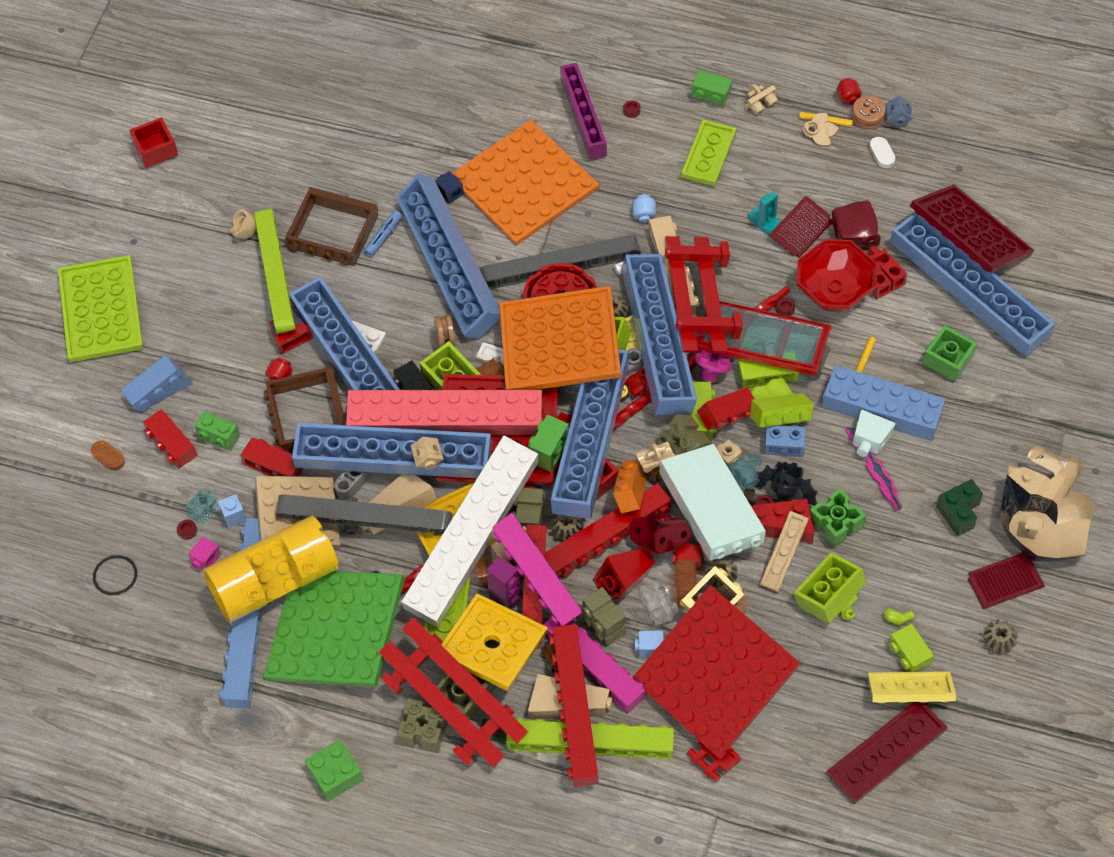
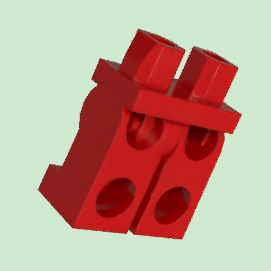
[867,246,907,300]

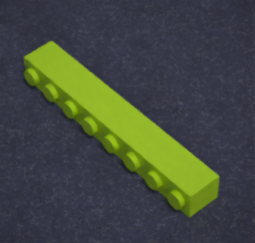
[506,718,674,759]

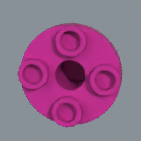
[695,351,732,383]

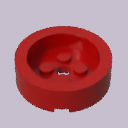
[523,263,597,299]

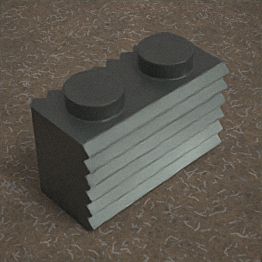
[392,360,432,390]

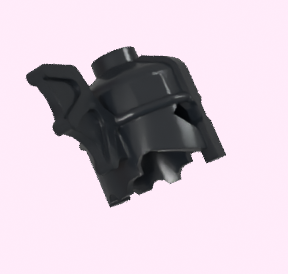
[751,462,818,506]

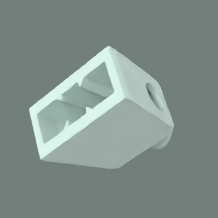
[853,410,896,457]

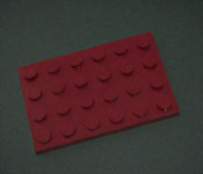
[910,184,1034,274]

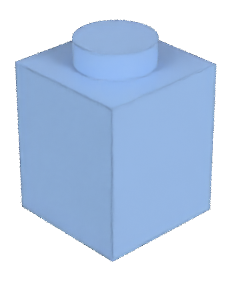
[218,494,246,528]
[635,631,663,658]

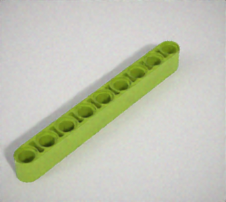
[254,208,296,334]

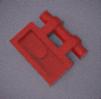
[687,741,741,782]

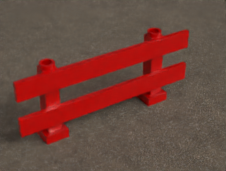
[665,236,743,353]
[379,617,529,768]

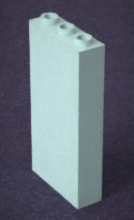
[659,444,766,561]

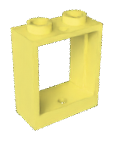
[680,566,744,611]

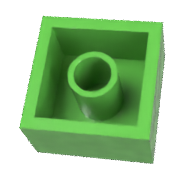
[923,325,977,382]
[528,415,569,472]
[304,739,364,802]

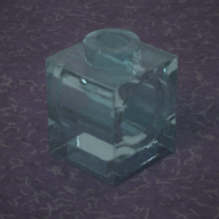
[186,489,219,525]

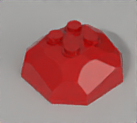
[796,239,877,312]

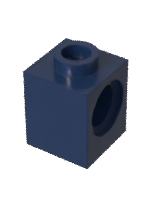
[435,171,464,204]

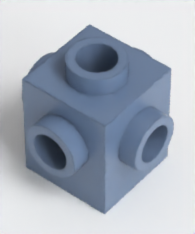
[885,95,913,127]

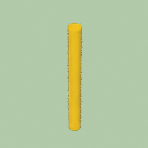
[855,337,876,373]

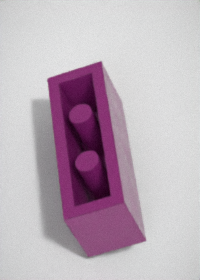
[486,556,521,609]

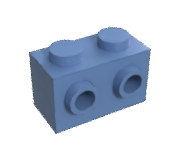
[765,425,805,457]

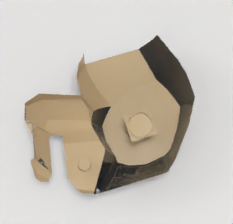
[999,445,1096,562]

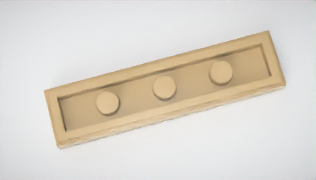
[760,511,809,592]

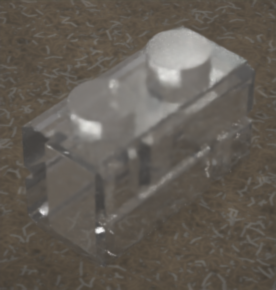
[639,580,679,629]

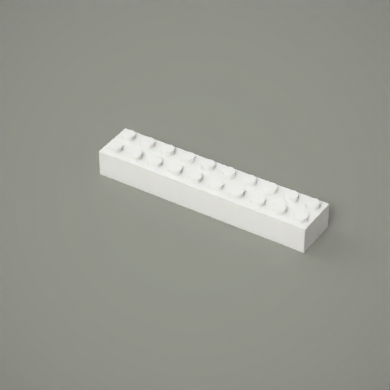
[402,436,539,627]

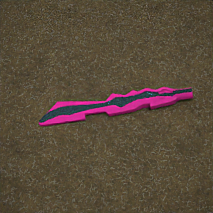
[845,427,902,511]

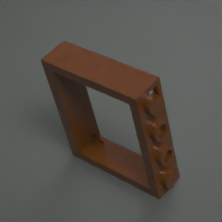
[285,187,379,266]
[264,366,346,453]

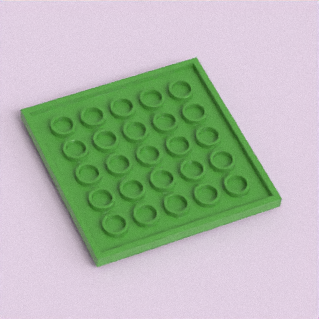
[263,571,405,687]

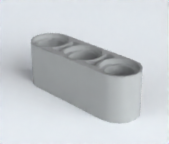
[335,471,375,500]

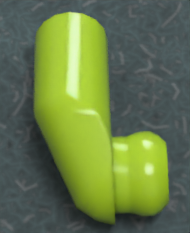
[840,595,858,621]
[884,608,915,626]

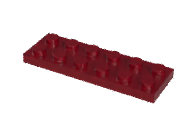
[826,702,947,804]

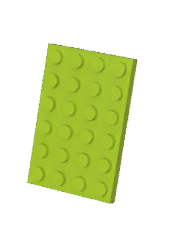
[58,255,144,363]

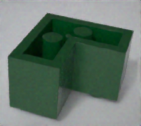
[936,479,983,537]

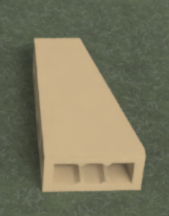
[360,474,437,535]
[528,674,613,720]

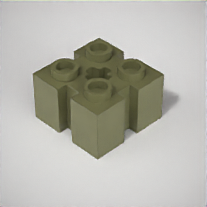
[654,414,712,455]
[513,488,544,527]
[582,587,626,647]
[397,698,447,753]

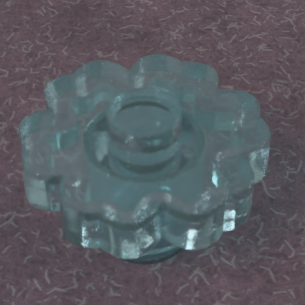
[728,453,762,488]

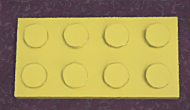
[868,672,956,703]

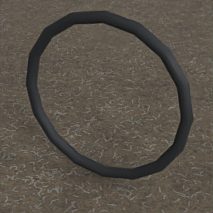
[93,555,137,595]

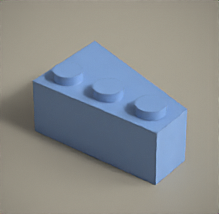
[122,355,193,412]

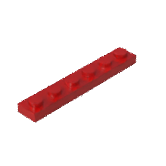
[522,525,547,647]

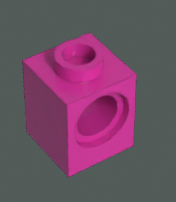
[188,536,221,570]

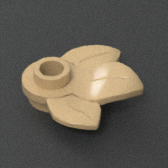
[803,113,839,146]

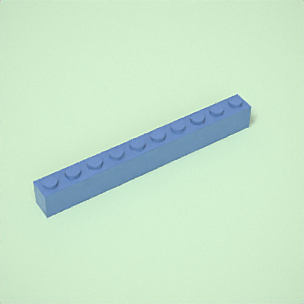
[220,518,263,708]

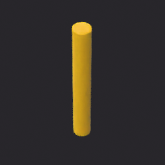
[799,112,853,127]

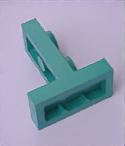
[748,191,781,240]

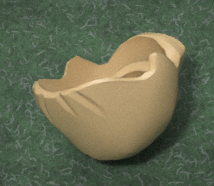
[230,209,257,239]

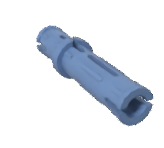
[363,210,403,258]

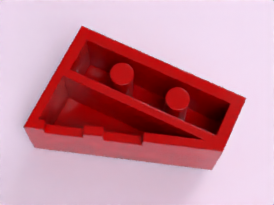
[751,499,814,544]

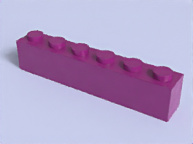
[560,62,607,160]

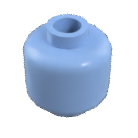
[632,194,656,223]

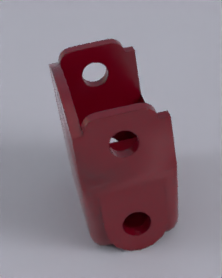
[831,200,881,250]
[629,513,691,554]

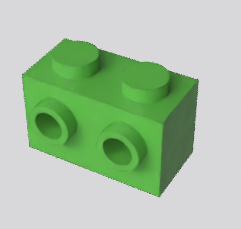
[691,70,732,106]
[194,411,240,451]

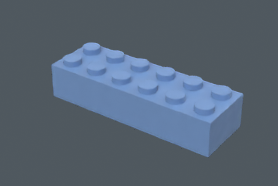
[822,365,946,441]

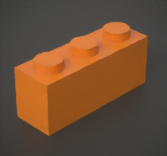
[613,460,647,514]

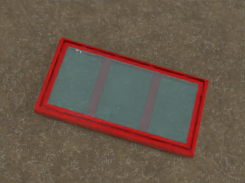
[696,301,832,376]

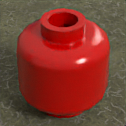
[836,78,862,105]
[265,357,293,381]

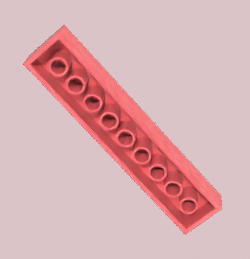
[346,390,542,435]

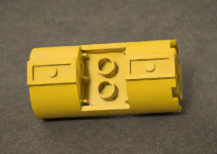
[203,515,339,623]

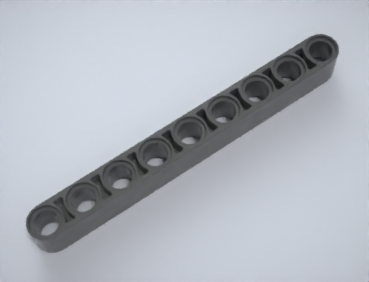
[480,235,641,290]
[276,494,453,534]

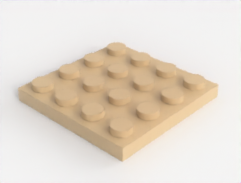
[255,476,340,549]

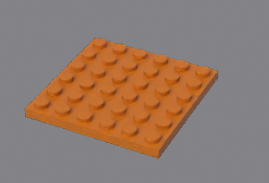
[452,120,599,246]
[499,286,622,390]

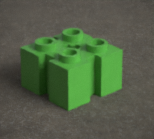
[810,488,866,548]

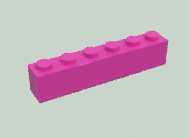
[492,513,583,626]
[544,618,645,714]

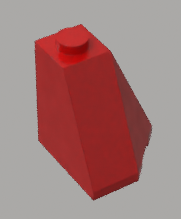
[593,549,655,600]

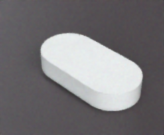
[870,137,895,168]

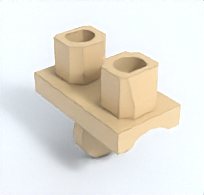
[744,84,778,115]
[636,442,676,473]

